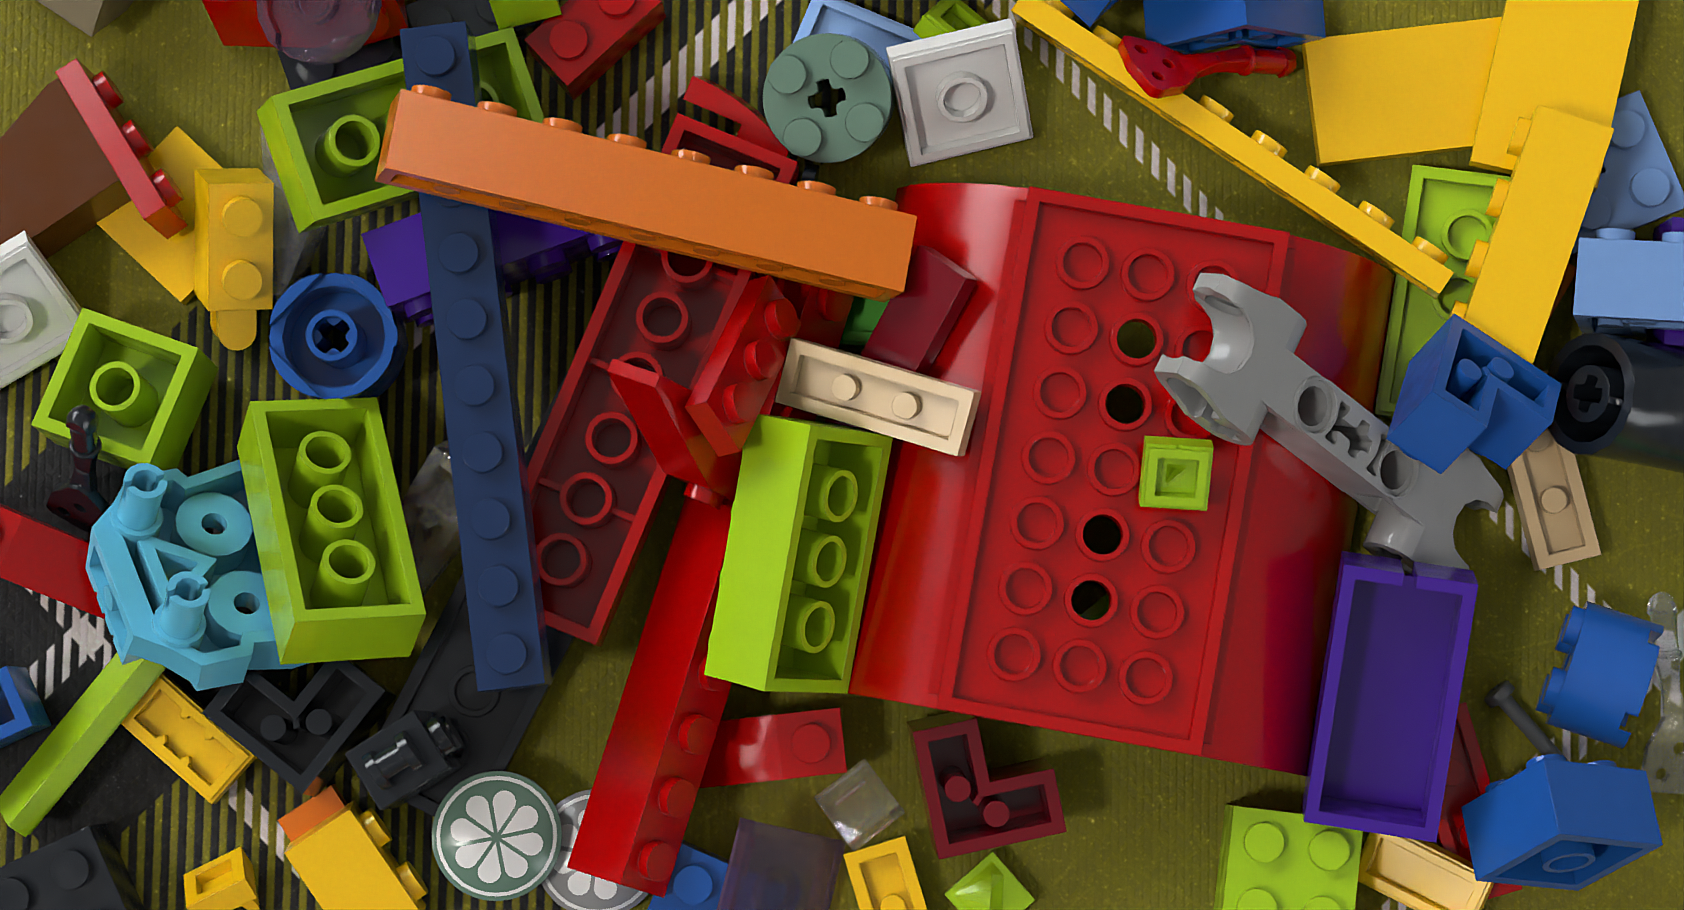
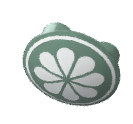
[432,771,562,901]

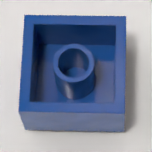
[1461,754,1663,891]

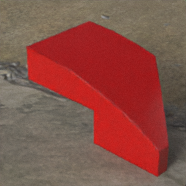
[683,75,790,157]

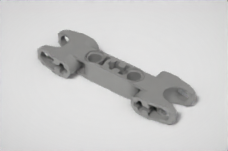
[1154,273,1504,574]

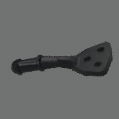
[46,405,110,533]

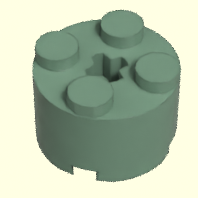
[763,33,896,163]

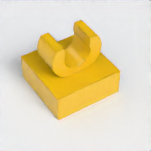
[183,846,260,910]

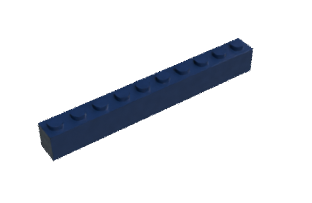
[399,21,553,693]

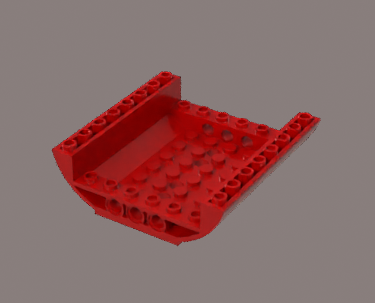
[848,183,1396,777]

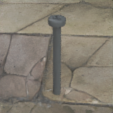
[1484,680,1568,761]

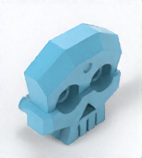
[85,460,309,691]

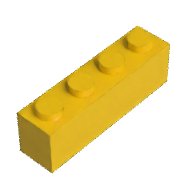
[1448,104,1614,365]

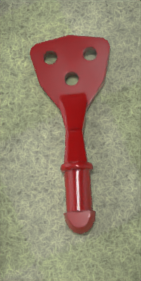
[1117,35,1297,99]

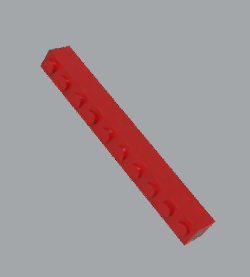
[567,273,854,898]

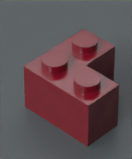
[907,712,1067,860]

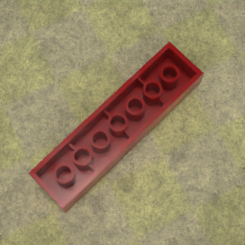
[527,113,799,647]

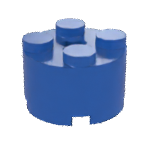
[269,273,409,400]
[1535,601,1664,749]

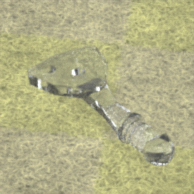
[1641,592,1684,794]

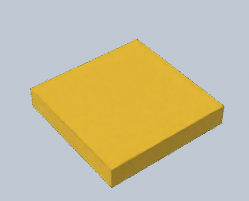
[96,126,224,305]

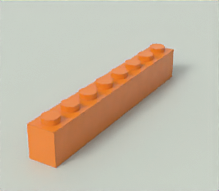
[375,85,917,303]

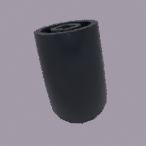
[1547,333,1684,473]

